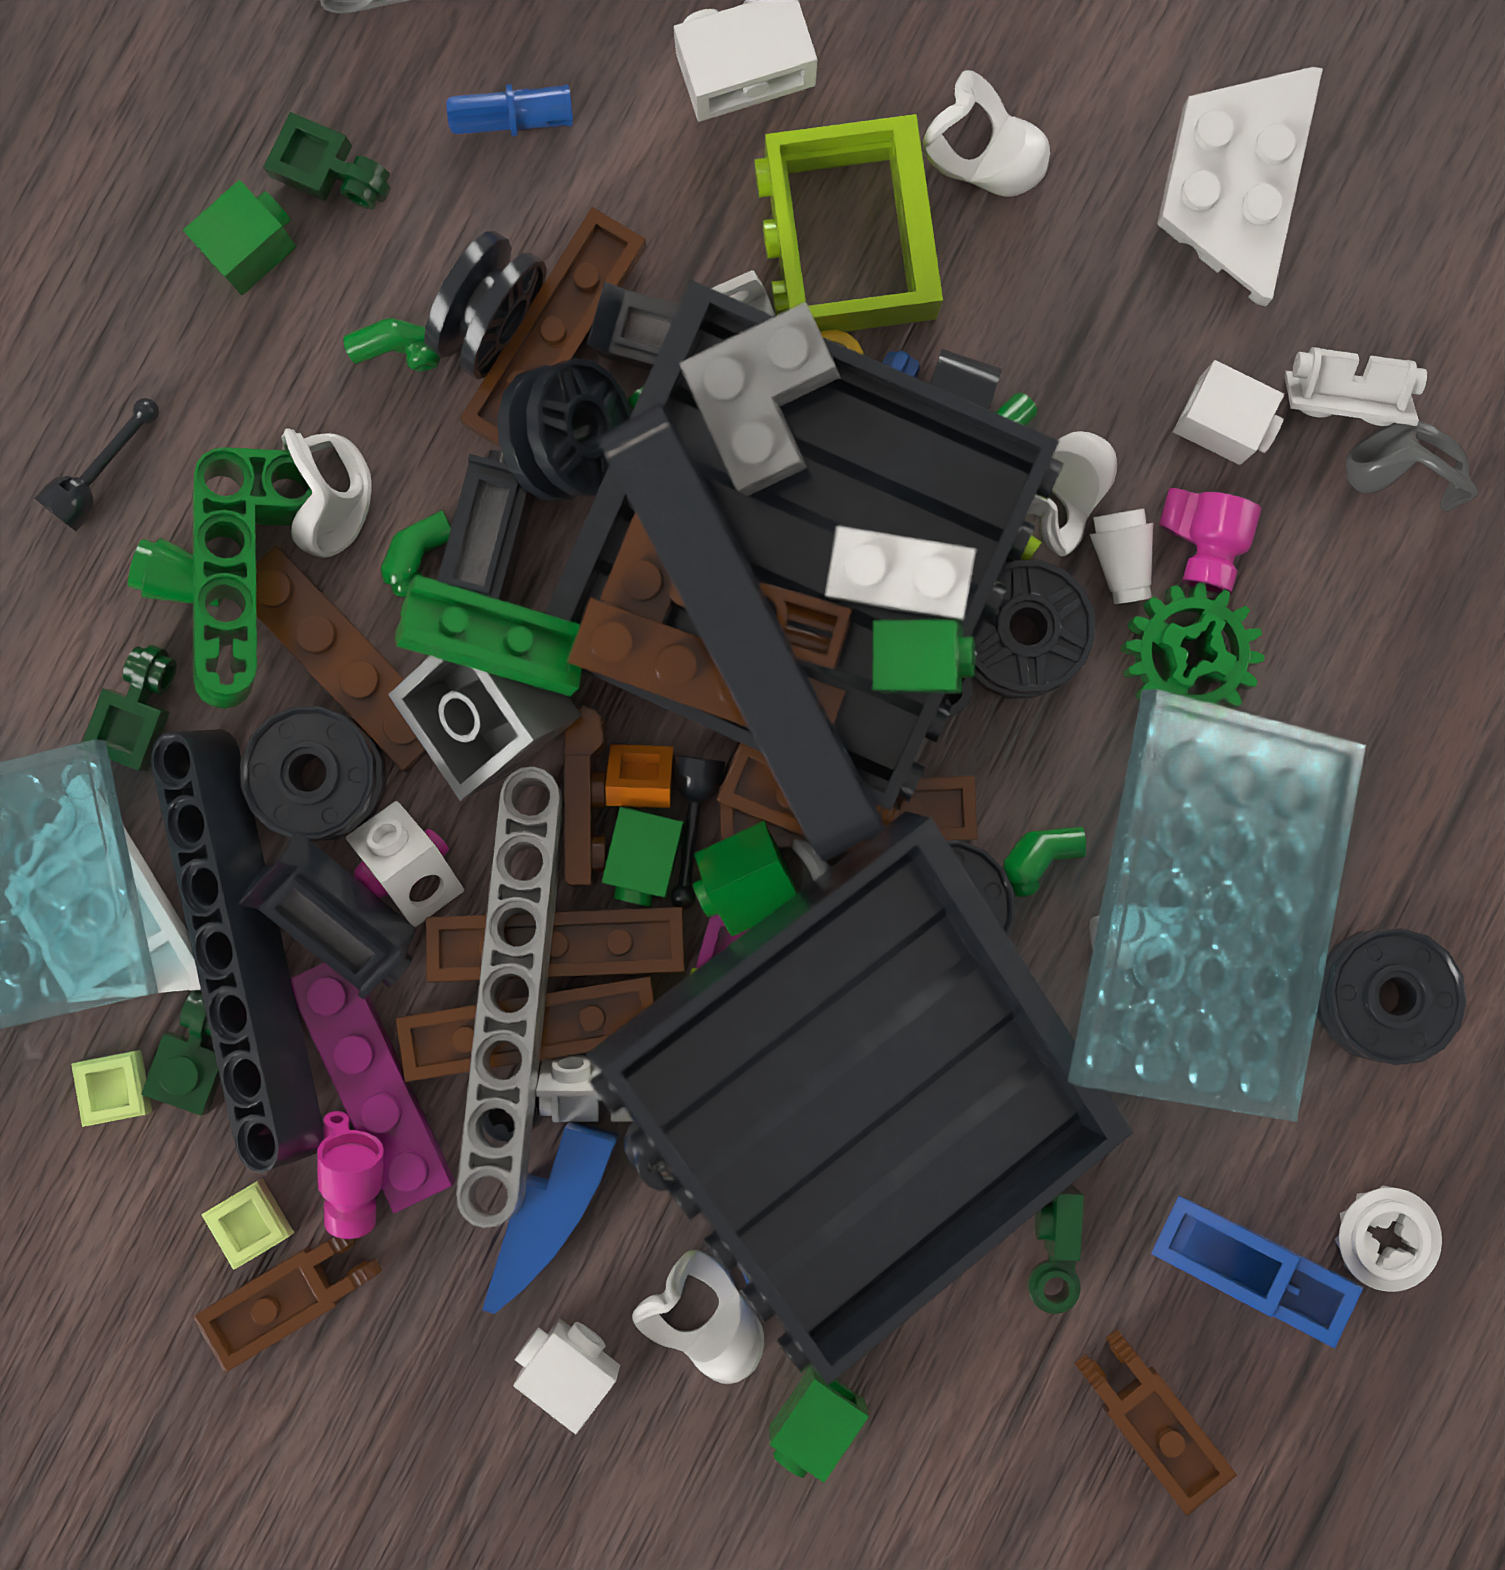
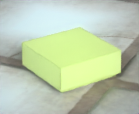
[71,1050,152,1127]
[201,1178,294,1270]

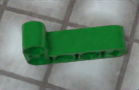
[192,447,319,709]

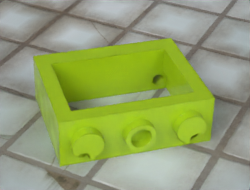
[754,114,943,333]

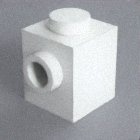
[1173,360,1284,465]
[513,1318,620,1434]

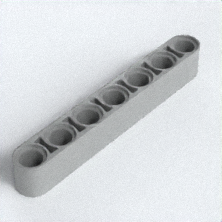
[457,767,564,1228]

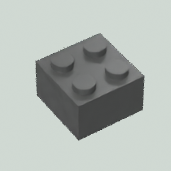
[388,656,582,801]

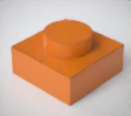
[605,744,674,808]

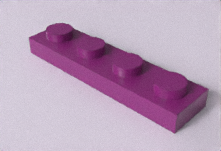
[291,962,455,1214]

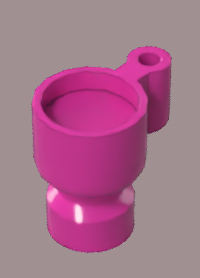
[1159,488,1262,594]
[317,1111,384,1239]

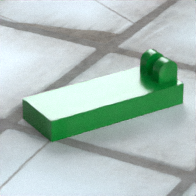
[395,575,582,696]

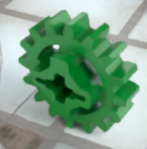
[1120,583,1265,723]

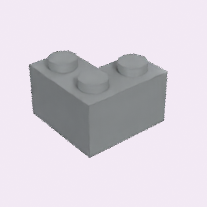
[679,302,840,496]

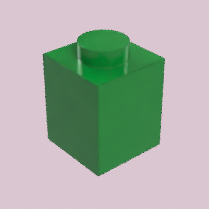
[183,179,297,296]
[873,620,975,693]
[602,807,685,907]
[693,821,798,937]
[769,1366,869,1483]

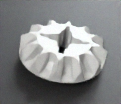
[1334,1186,1442,1292]

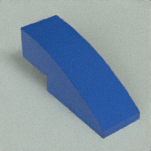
[482,1122,619,1314]
[1151,1195,1363,1349]

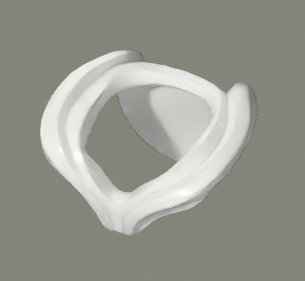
[922,70,1050,197]
[281,429,372,558]
[1026,431,1117,556]
[632,1250,764,1384]

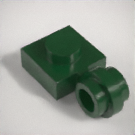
[263,112,391,210]
[80,645,177,771]
[141,990,221,1116]
[1027,1185,1084,1314]

